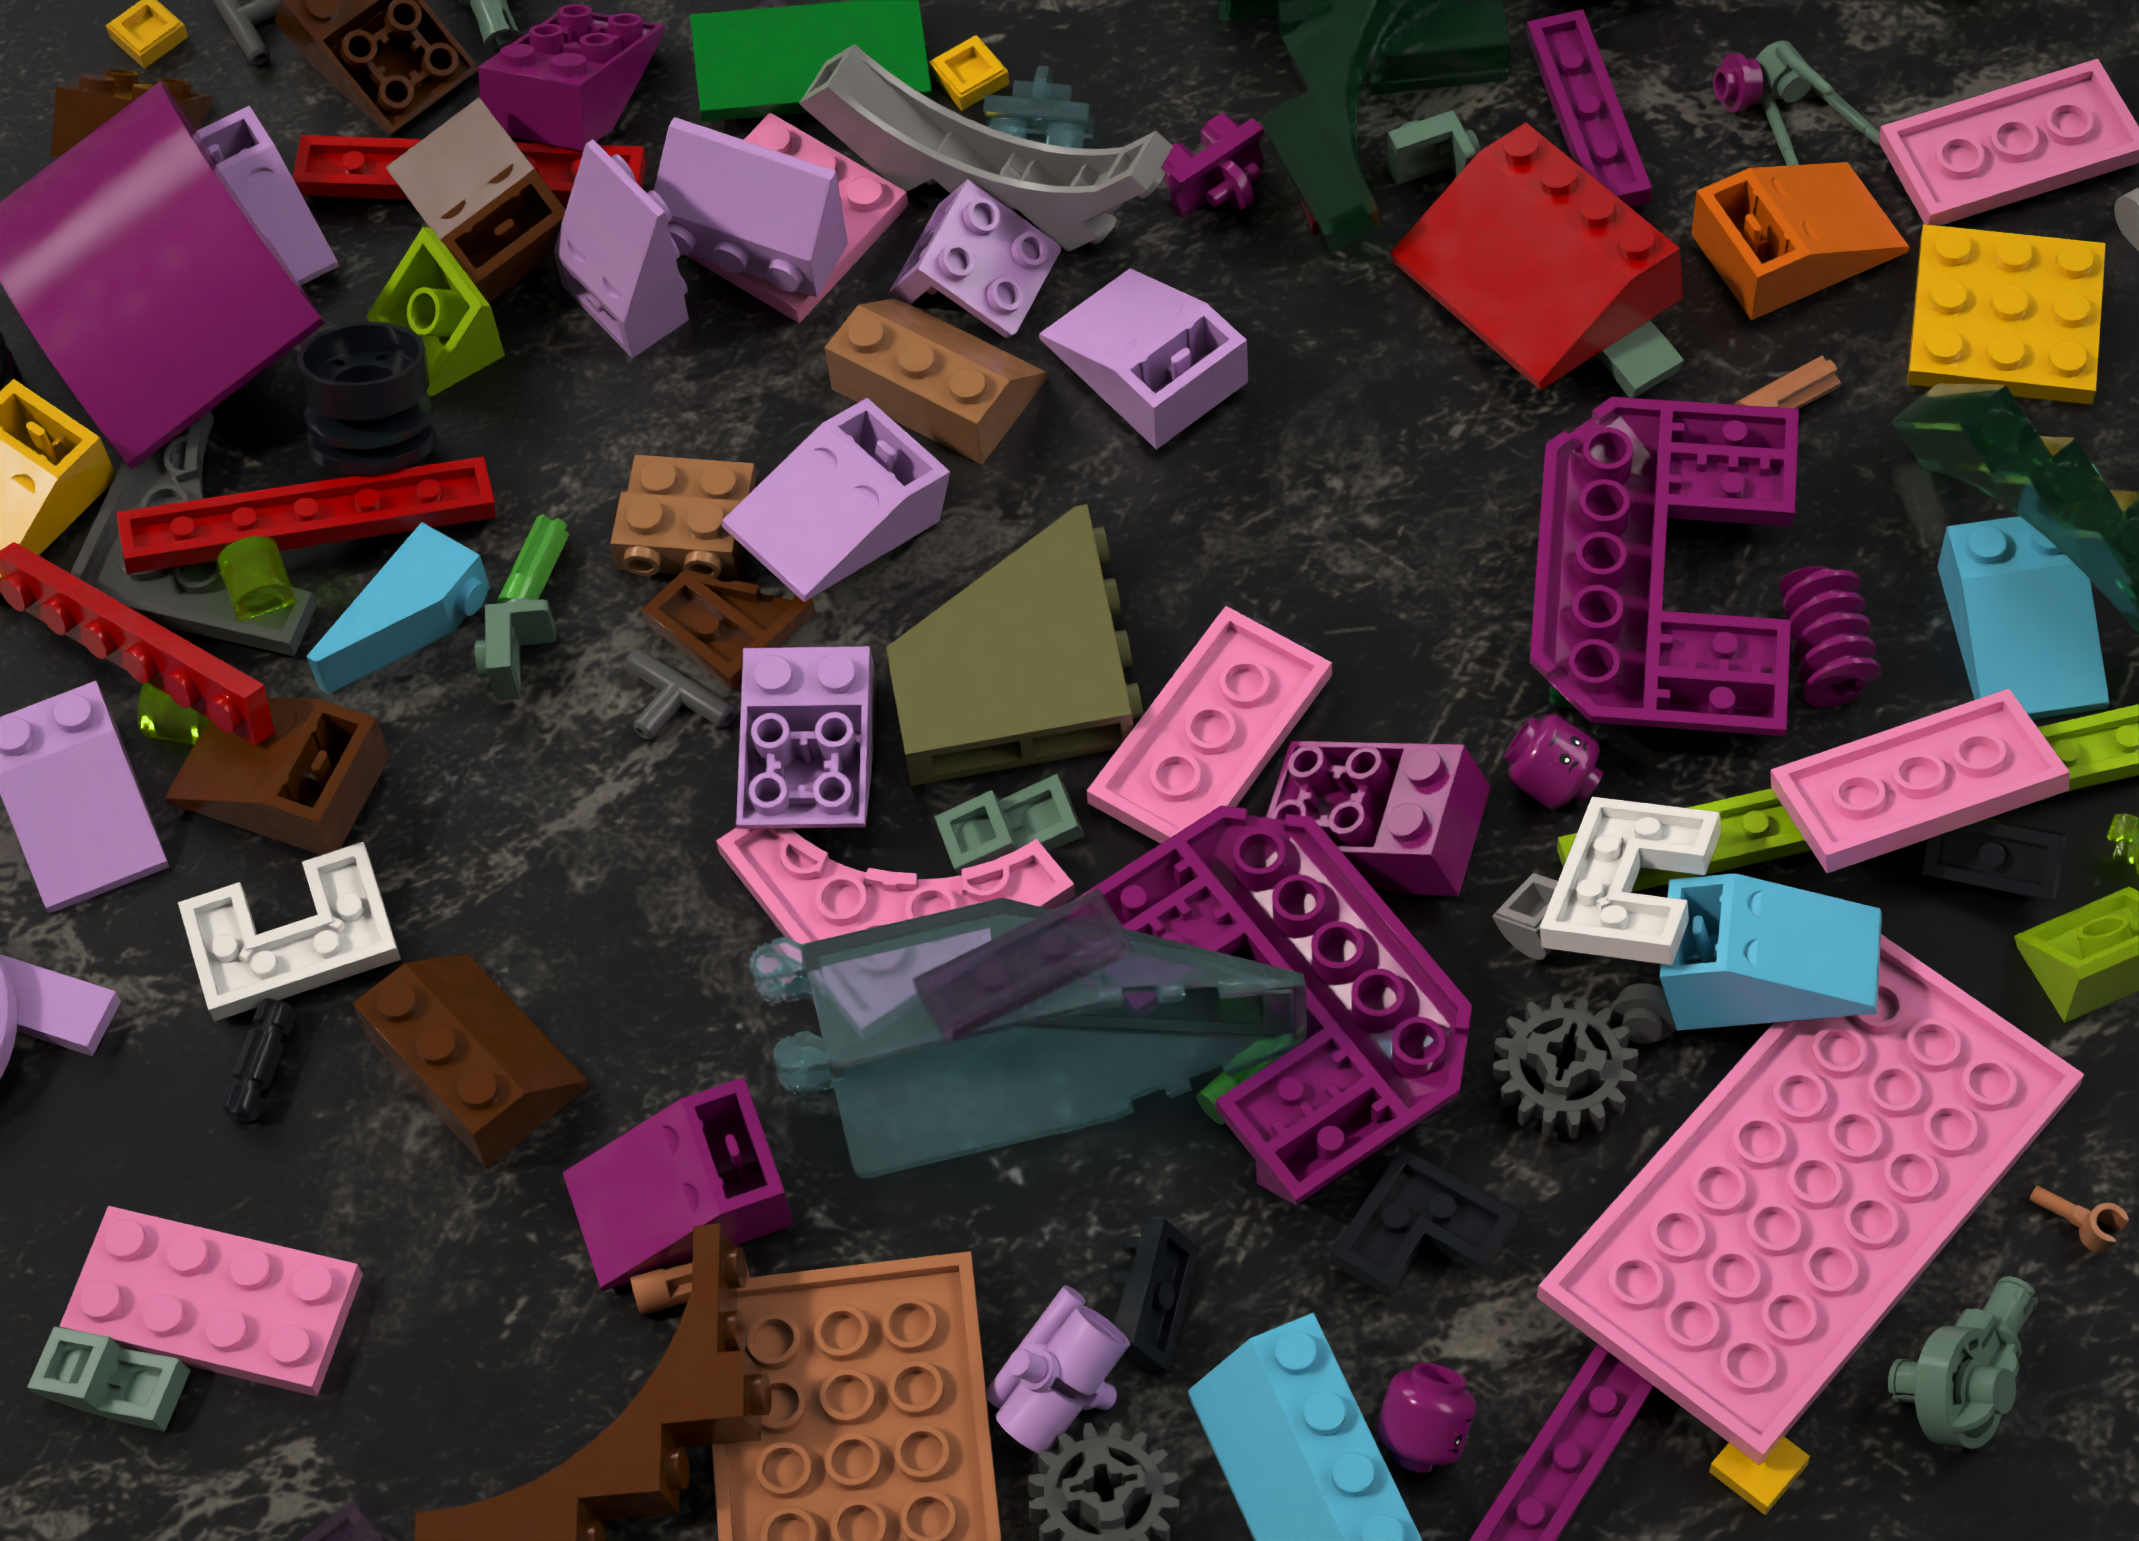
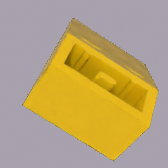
[0,379,116,593]

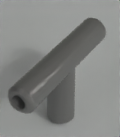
[212,0,280,65]
[625,649,735,739]

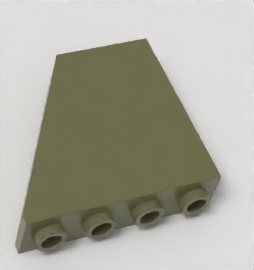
[886,504,1143,786]

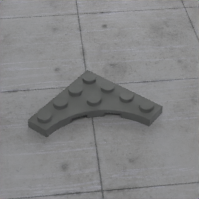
[70,410,317,656]

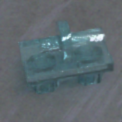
[983,65,1095,148]

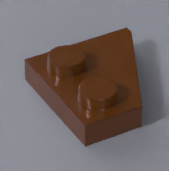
[641,570,816,692]

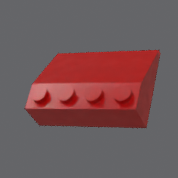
[1390,123,1683,391]

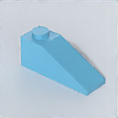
[306,522,490,694]

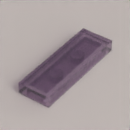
[913,888,1132,1044]

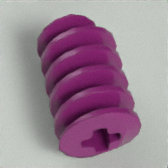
[1779,566,1881,709]

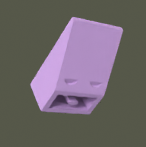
[197,105,339,286]
[553,139,689,359]
[1039,268,1248,450]
[722,398,950,602]
[736,646,877,829]

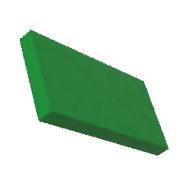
[690,0,932,122]

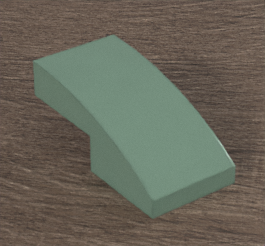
[1589,320,1684,398]
[934,774,1085,874]
[27,1326,191,1432]

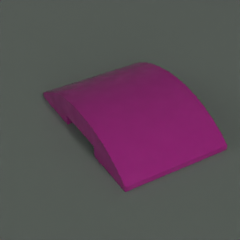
[0,81,325,469]

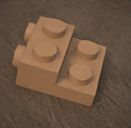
[610,455,757,579]

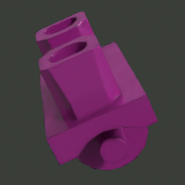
[1161,112,1264,219]

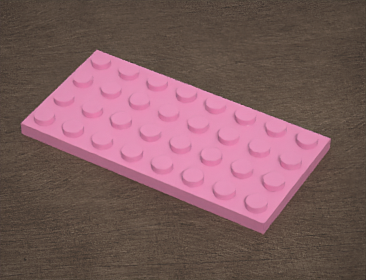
[1537,934,2084,1465]

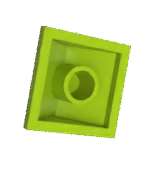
[366,227,505,396]
[2014,887,2139,1023]

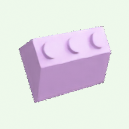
[654,117,848,297]

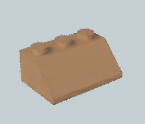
[824,298,1047,465]

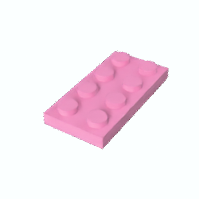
[1878,59,2139,226]
[1087,606,1332,844]
[1771,689,2070,873]
[59,1206,363,1397]

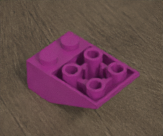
[478,4,665,151]
[1266,741,1491,896]
[562,1077,794,1292]

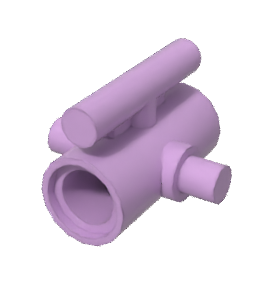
[986,1285,1130,1454]

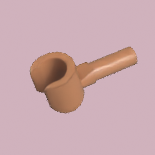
[2030,1185,2129,1252]

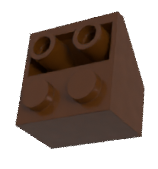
[51,68,212,157]

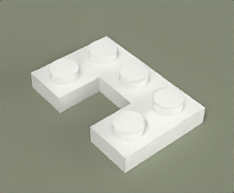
[1539,797,1721,965]
[178,842,401,1021]

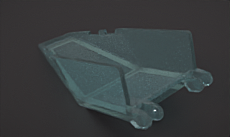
[749,897,1307,1178]

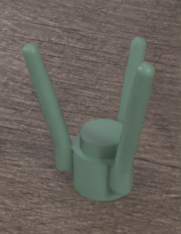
[1756,40,1881,166]

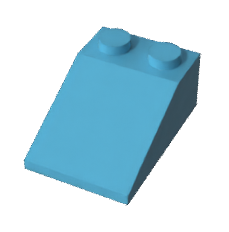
[1937,509,2109,719]

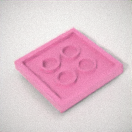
[686,113,908,323]

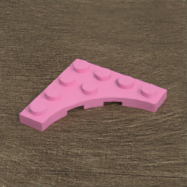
[716,827,1075,1036]

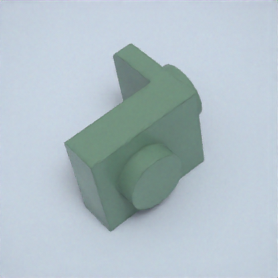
[1387,110,1481,186]
[475,598,556,701]

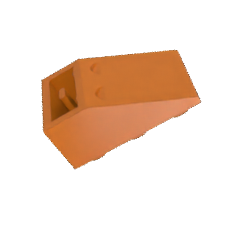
[1691,162,1909,320]

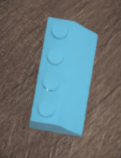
[1188,1313,1422,1541]

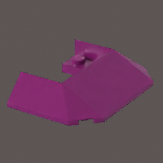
[1530,397,1799,736]
[1061,805,1472,1205]

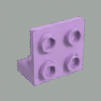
[889,179,1061,338]

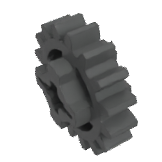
[1492,995,1638,1139]
[1028,1422,1180,1541]

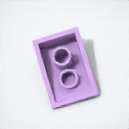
[0,681,169,914]

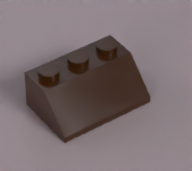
[352,953,590,1168]

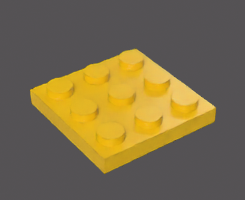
[1907,224,2106,405]

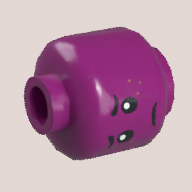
[1503,714,1603,810]
[1376,1362,1477,1473]

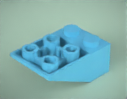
[1660,873,1882,1031]

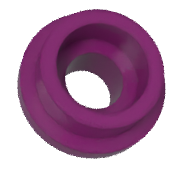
[1713,53,1763,113]

